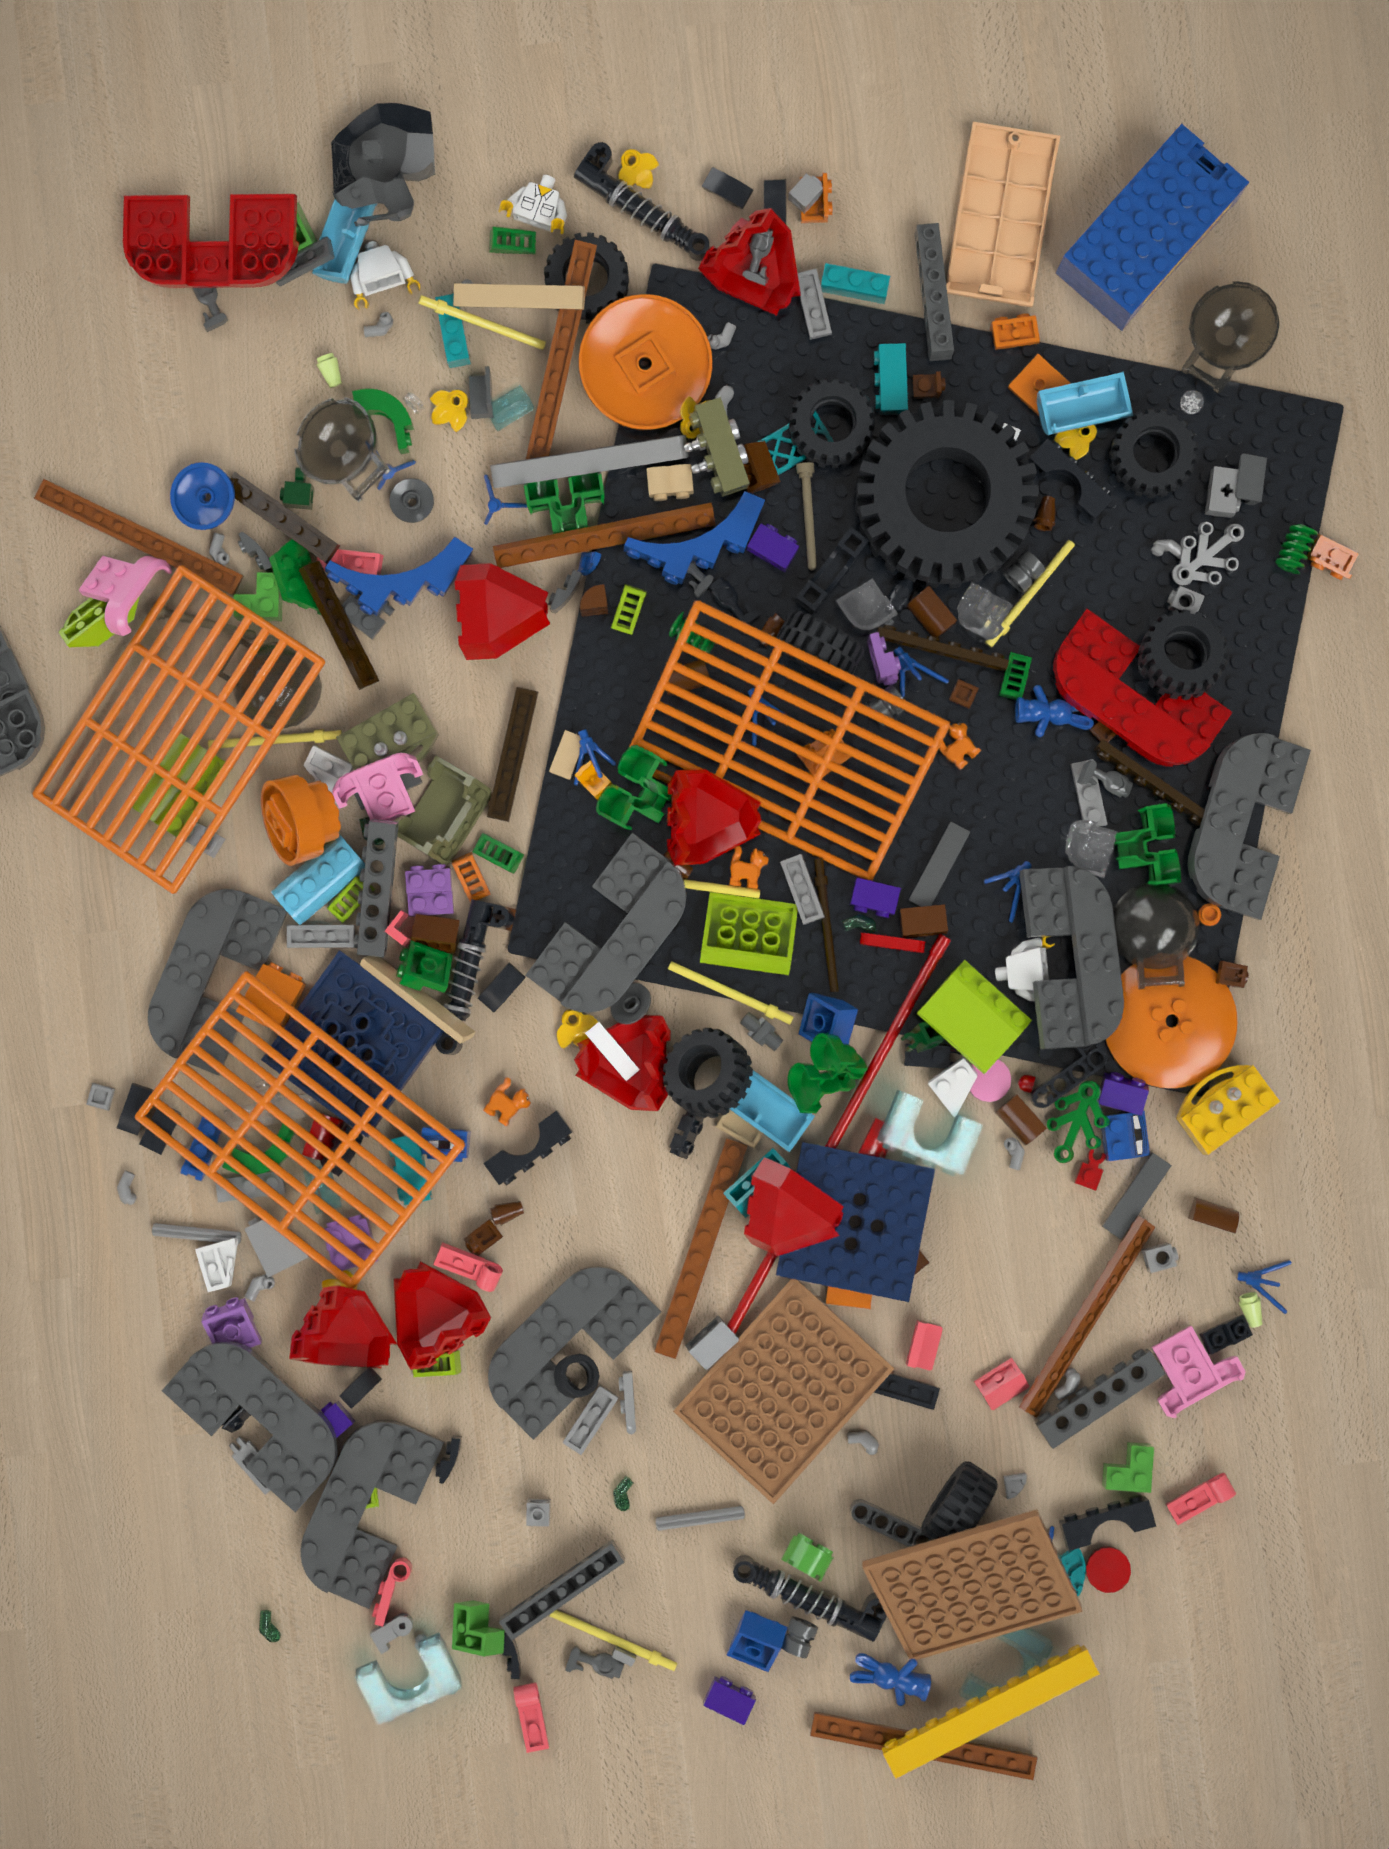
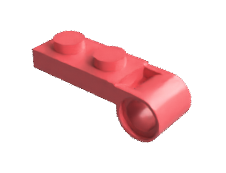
[317,549,384,575]
[433,1242,503,1292]
[1165,1473,1236,1525]
[372,1557,412,1627]
[513,1682,549,1753]

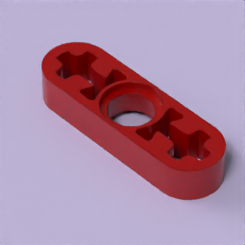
[860,933,925,953]

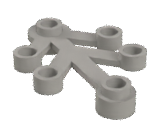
[1172,522,1244,585]

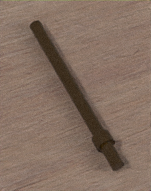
[814,858,839,993]

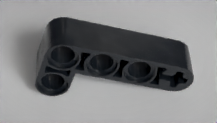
[1030,1043,1107,1108]

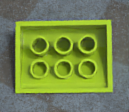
[132,733,225,837]
[700,892,798,975]
[917,960,1032,1074]

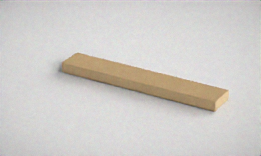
[453,283,585,310]
[360,956,475,1044]

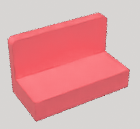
[385,910,411,947]
[906,1320,943,1371]
[974,1358,1030,1410]

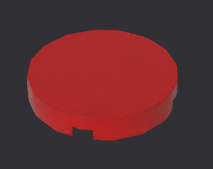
[1085,1546,1131,1593]

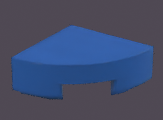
[578,552,601,576]

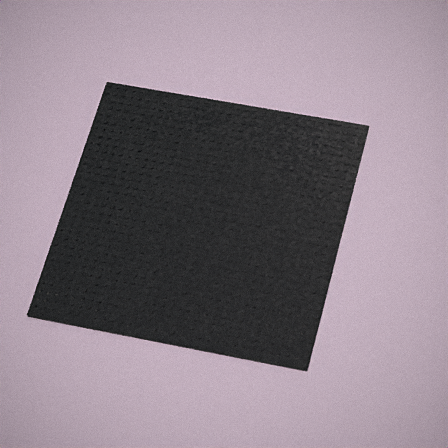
[508,264,1344,1097]

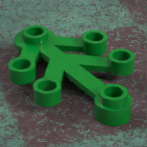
[1047,1081,1109,1163]

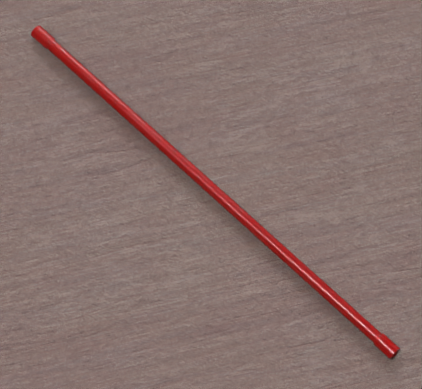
[727,934,951,1334]

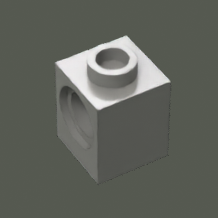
[788,173,823,214]
[1167,586,1205,614]
[1142,1243,1179,1273]
[526,1499,551,1526]

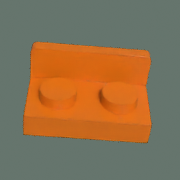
[990,313,1040,350]

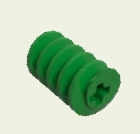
[1275,524,1318,574]
[669,611,716,653]

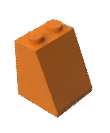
[236,962,306,1028]

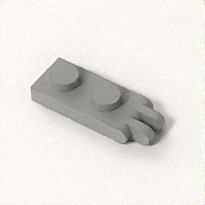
[619,1371,636,1434]
[229,1436,270,1495]

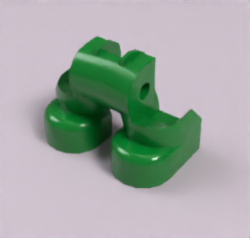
[524,472,605,534]
[596,745,672,830]
[1114,803,1181,886]
[787,1033,868,1114]

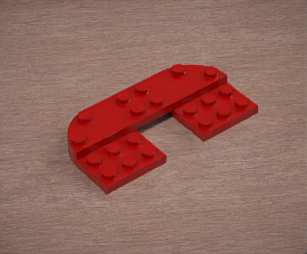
[123,194,299,288]
[1053,609,1232,767]

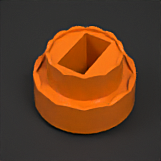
[261,774,341,866]

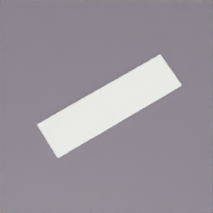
[585,1022,640,1081]

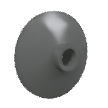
[389,478,434,523]
[611,983,651,1024]

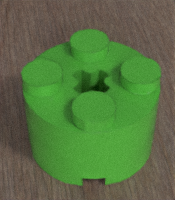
[781,1533,834,1582]

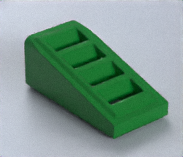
[489,226,536,254]
[999,652,1032,700]
[472,833,524,874]

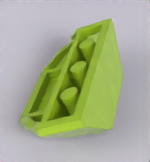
[58,596,140,648]

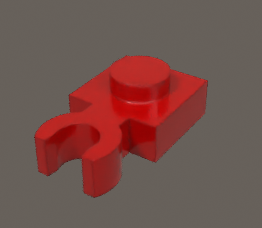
[1074,1149,1106,1191]

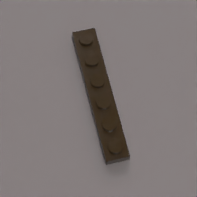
[230,472,340,564]
[299,561,380,690]
[877,625,1009,672]
[487,687,539,822]
[1094,739,1205,826]

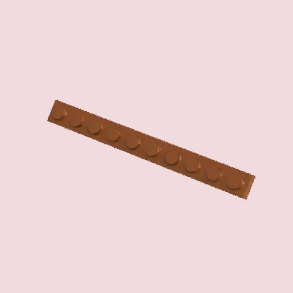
[525,240,597,460]
[34,479,244,596]
[493,503,716,568]
[654,1138,748,1359]
[1019,1216,1155,1418]
[810,1711,1037,1780]

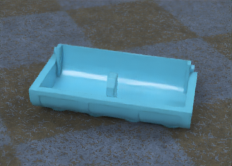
[312,199,378,284]
[1037,372,1133,435]
[271,833,365,925]
[730,1070,815,1152]

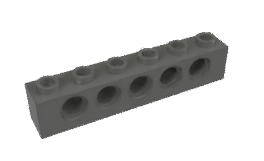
[914,223,954,361]
[354,819,399,957]
[1035,1349,1165,1449]
[499,1539,625,1641]

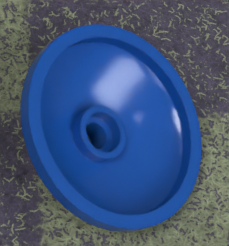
[170,462,235,530]

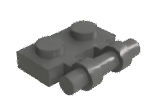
[342,595,395,640]

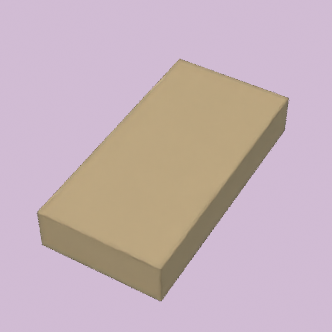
[549,730,581,780]
[715,1109,763,1149]

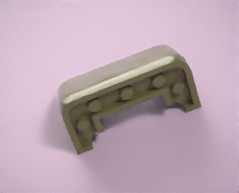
[394,756,492,865]

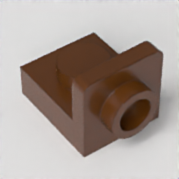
[912,371,945,399]
[1216,961,1249,988]
[464,1219,503,1256]

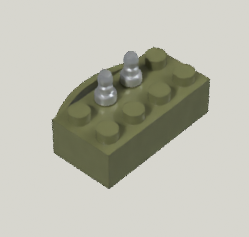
[684,397,750,497]
[336,693,439,770]

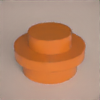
[1198,904,1221,926]

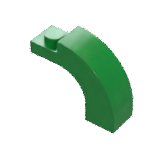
[352,389,414,454]
[222,1124,295,1175]

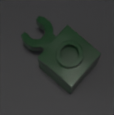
[280,467,314,510]
[900,1021,944,1053]

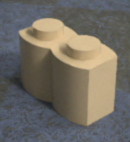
[647,464,694,501]

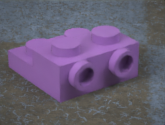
[867,632,901,686]
[405,864,454,917]
[324,1215,379,1270]
[201,1297,262,1348]

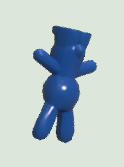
[1015,685,1094,737]
[850,1653,931,1706]

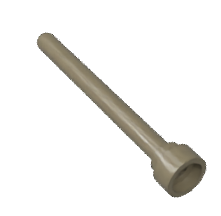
[796,462,817,570]
[151,601,257,640]

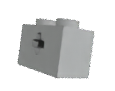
[1205,466,1241,518]

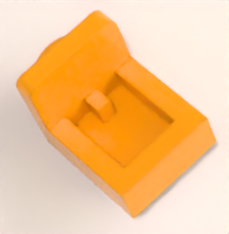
[575,761,613,800]

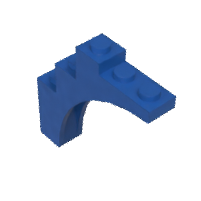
[624,491,765,585]
[325,537,473,616]

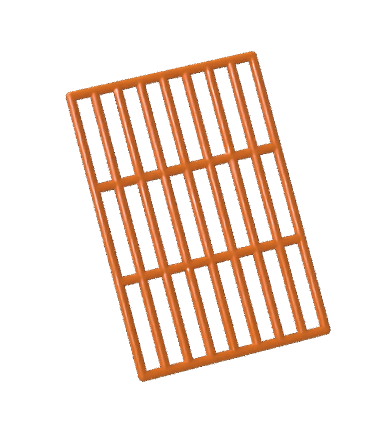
[32,565,325,894]
[629,600,950,881]
[135,971,465,1289]

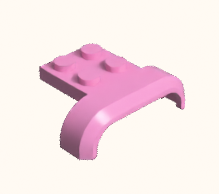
[79,556,172,636]
[332,753,423,821]
[1151,1325,1246,1418]

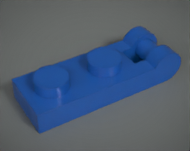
[180,1117,222,1182]

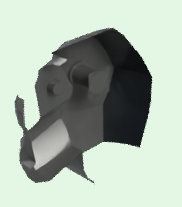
[331,103,435,226]

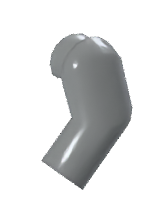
[707,323,736,349]
[117,1170,137,1205]
[245,1274,275,1301]
[1054,1368,1080,1400]

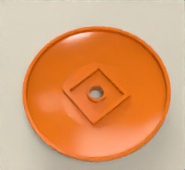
[579,294,712,430]
[1105,954,1238,1088]

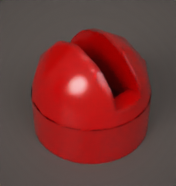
[1018,1075,1036,1094]

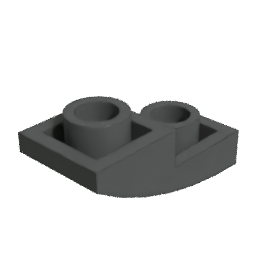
[238,532,273,573]
[548,570,582,614]

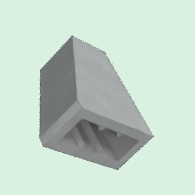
[245,1217,309,1277]

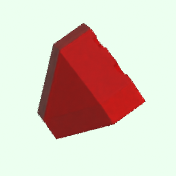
[698,208,801,315]
[455,563,550,660]
[667,769,762,866]
[574,1015,671,1111]
[744,1157,844,1256]
[393,1261,491,1370]
[289,1285,397,1369]

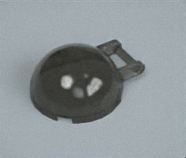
[1181,281,1280,394]
[294,397,391,502]
[217,633,322,730]
[1113,883,1199,989]

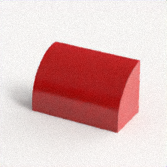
[302,1112,344,1161]
[858,1118,899,1158]

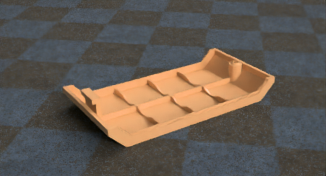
[946,122,1060,307]

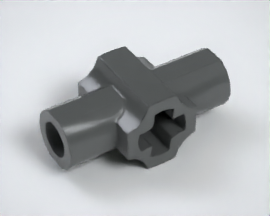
[740,1012,783,1051]

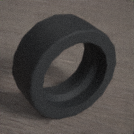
[554,1354,599,1399]
[339,1366,382,1409]

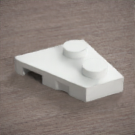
[303,745,353,804]
[928,1056,978,1117]
[195,1237,238,1292]

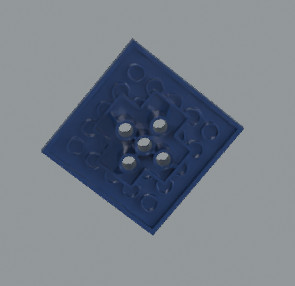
[261,950,444,1138]
[776,1142,935,1302]

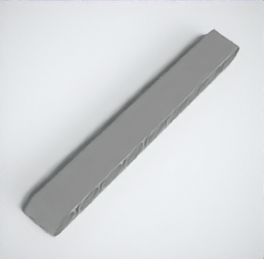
[490,435,689,488]

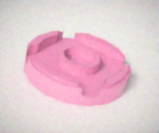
[970,1060,1011,1102]

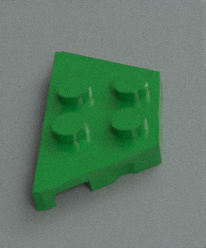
[269,539,321,615]

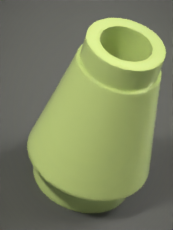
[317,353,342,388]
[1239,1292,1263,1328]

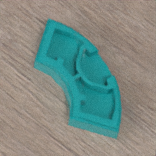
[1059,1548,1086,1597]

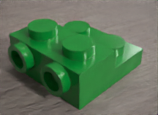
[396,941,453,993]

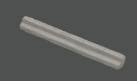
[152,1223,242,1244]
[656,1506,745,1530]

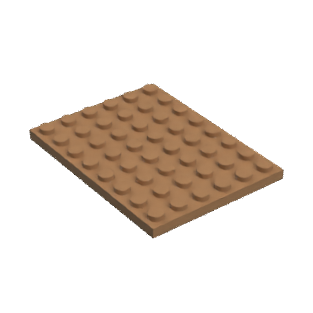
[673,1279,895,1505]
[862,1509,1083,1660]

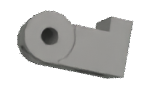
[370,1613,413,1654]

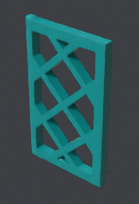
[758,411,834,475]

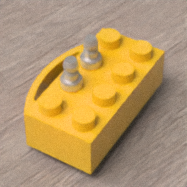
[1176,1065,1280,1155]

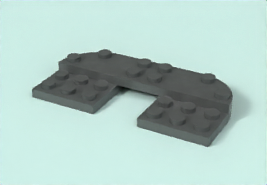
[0,626,45,777]
[1188,733,1311,920]
[525,832,687,1013]
[1019,866,1124,1049]
[148,889,288,1076]
[488,1267,662,1440]
[162,1341,338,1513]
[300,1420,444,1609]

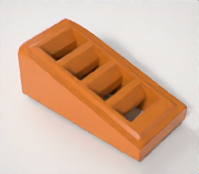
[452,852,491,903]

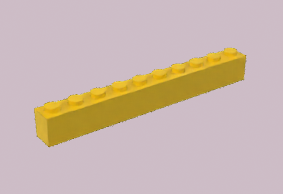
[882,1645,1099,1779]

